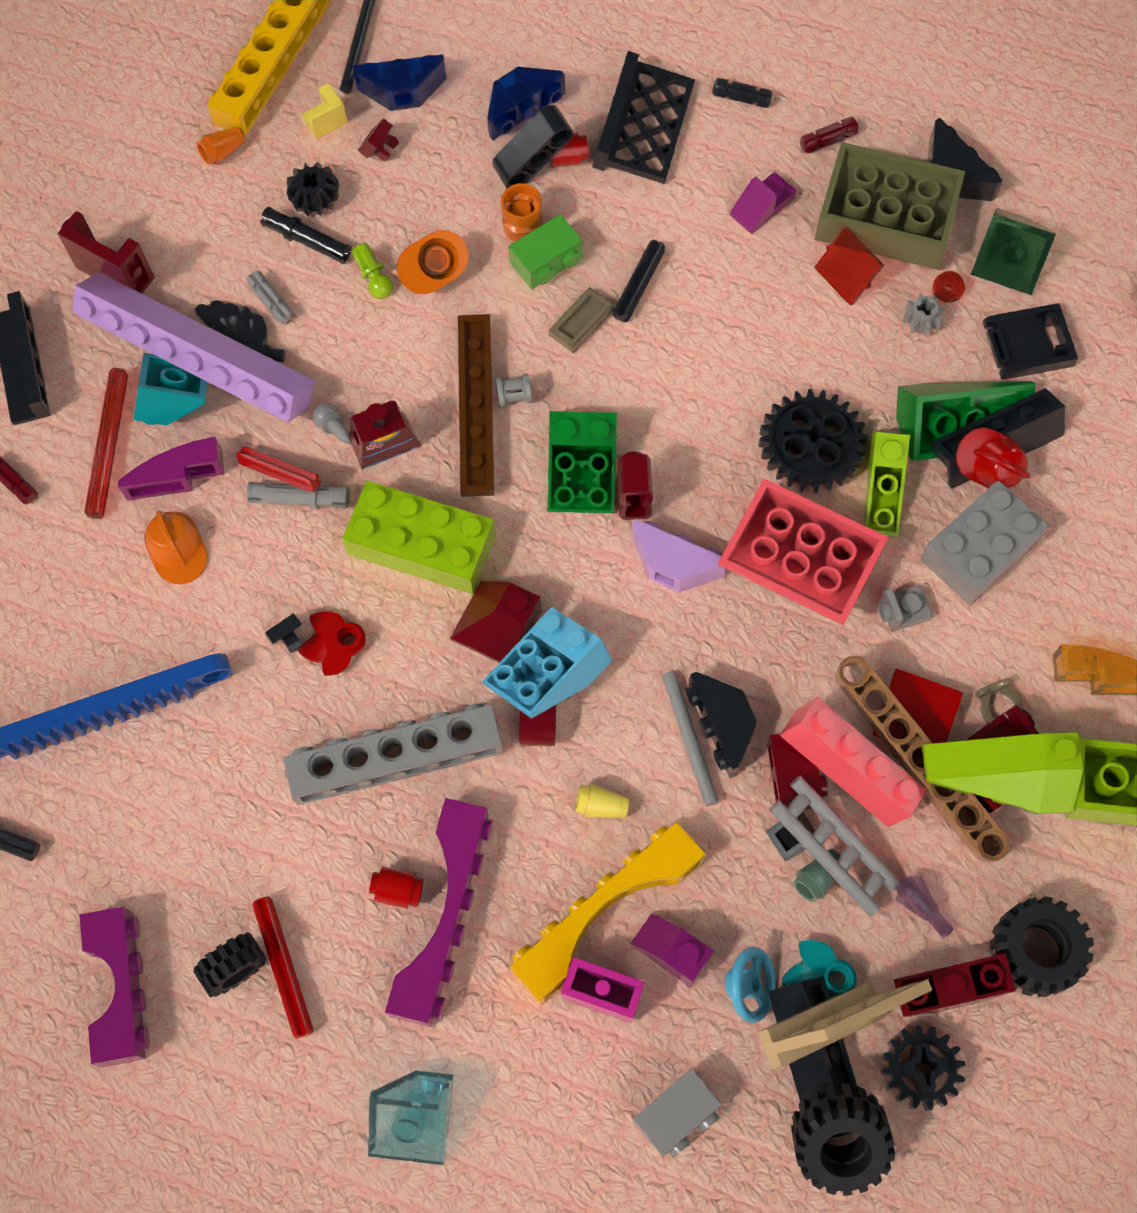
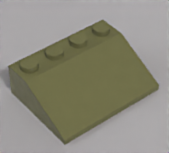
[815,142,965,270]

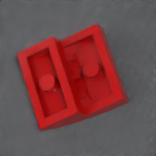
[872,668,963,754]

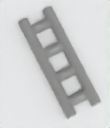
[769,776,900,916]

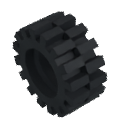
[193,932,267,998]

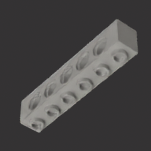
[283,703,504,806]

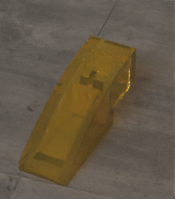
[1052,644,1137,695]

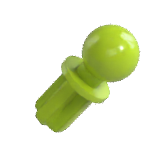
[352,243,393,299]

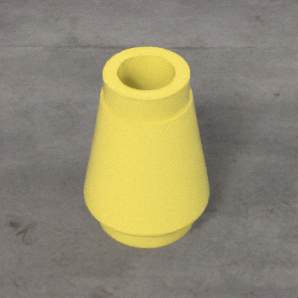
[575,783,629,819]

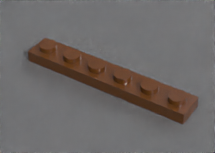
[458,314,495,497]

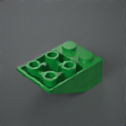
[547,411,617,514]

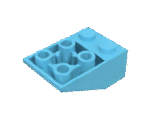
[482,607,612,718]

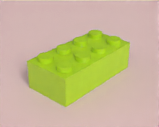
[342,480,496,594]
[1065,738,1137,826]

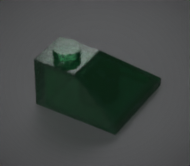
[970,207,1056,295]

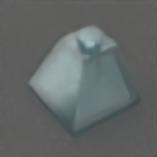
[368,1070,453,1165]

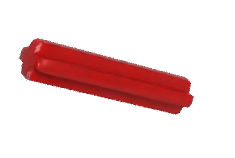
[236,446,321,493]

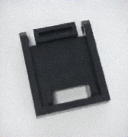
[982,303,1079,380]

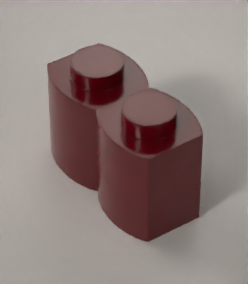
[617,451,653,520]

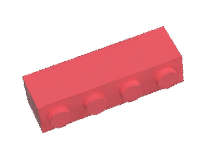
[780,697,927,827]

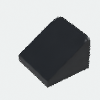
[766,812,815,862]

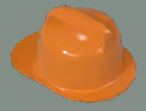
[397,230,469,295]
[144,510,208,585]

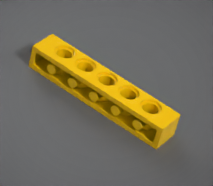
[207,0,331,137]

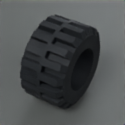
[989,897,1094,997]
[791,1083,895,1196]

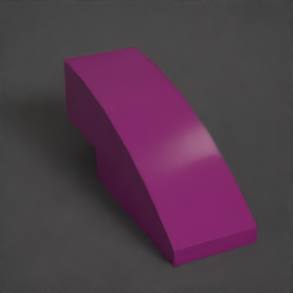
[118,437,224,501]

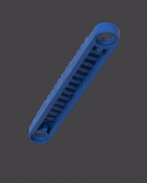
[0,653,232,760]

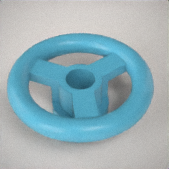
[725,947,776,1023]

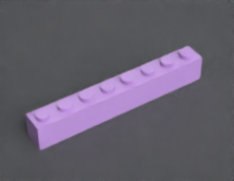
[72,272,315,423]

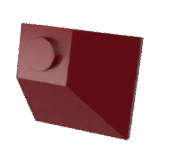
[450,581,542,663]

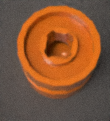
[500,184,543,242]

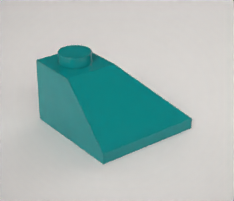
[133,353,207,426]

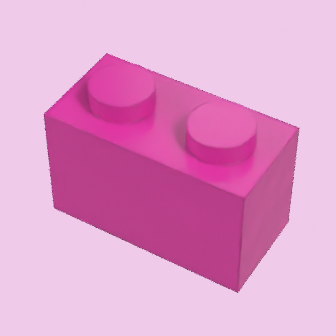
[561,957,645,1024]

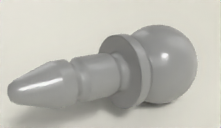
[313,403,352,444]

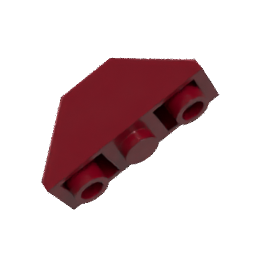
[893,953,1016,1017]

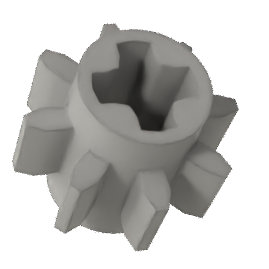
[902,294,945,336]

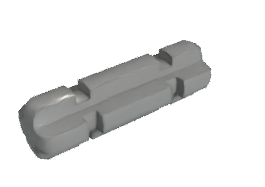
[247,271,294,324]

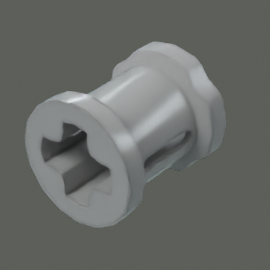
[496,373,532,407]

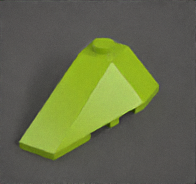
[922,732,1083,814]

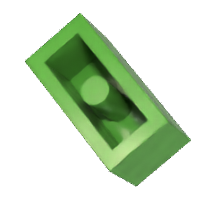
[508,214,583,290]

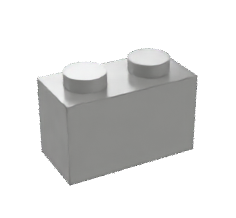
[633,1068,722,1158]

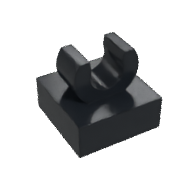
[264,613,303,653]

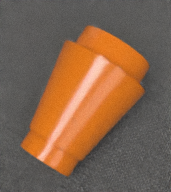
[196,126,245,165]

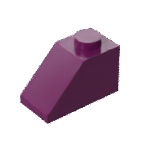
[630,913,714,988]

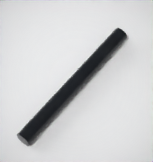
[339,0,376,94]

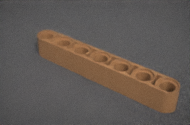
[835,656,1010,863]

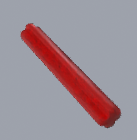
[252,896,313,1039]

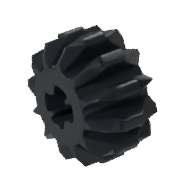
[286,161,339,217]

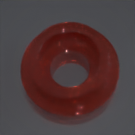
[932,271,965,303]

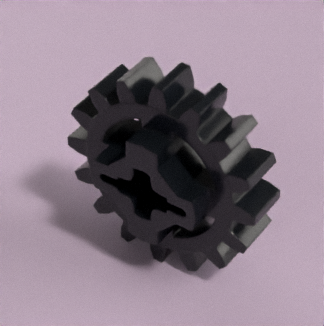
[880,1025,966,1111]

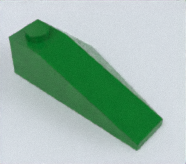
[896,381,1035,461]

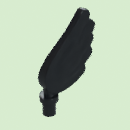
[195,300,286,363]

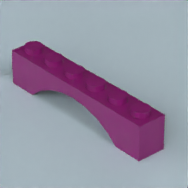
[385,798,493,1028]

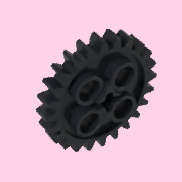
[758,389,868,493]

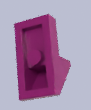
[730,171,797,234]

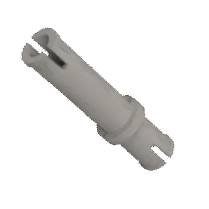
[247,482,350,509]

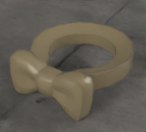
[975,678,1024,724]

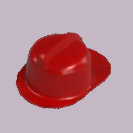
[956,427,1031,488]

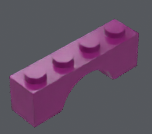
[79,907,150,1067]

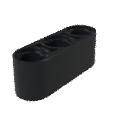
[492,105,573,189]

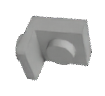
[878,585,932,632]

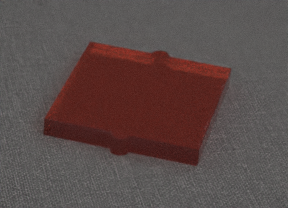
[814,227,885,306]

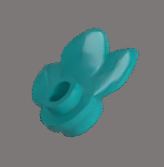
[781,940,857,998]

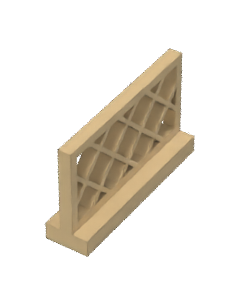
[758,979,932,1070]

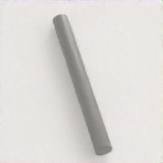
[662,671,719,806]

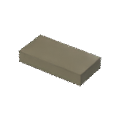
[549,287,614,354]

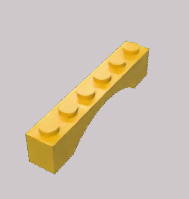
[510,822,706,1005]

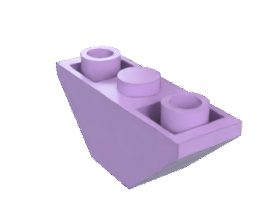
[632,519,727,592]

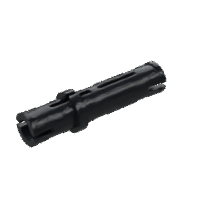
[260,206,352,264]

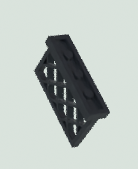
[592,51,695,184]

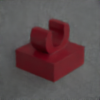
[358,118,399,161]

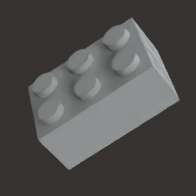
[920,480,1049,606]

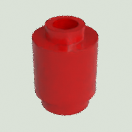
[549,132,589,167]
[369,866,424,909]

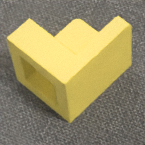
[302,83,348,139]

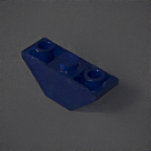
[353,54,447,111]
[487,66,565,141]

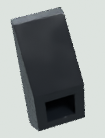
[928,118,1003,201]
[685,672,757,779]

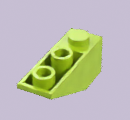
[864,431,910,536]

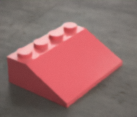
[718,478,889,626]

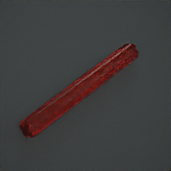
[84,368,128,519]

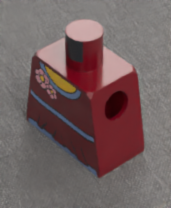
[350,400,420,470]

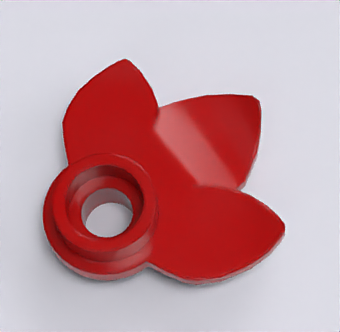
[298,612,367,676]

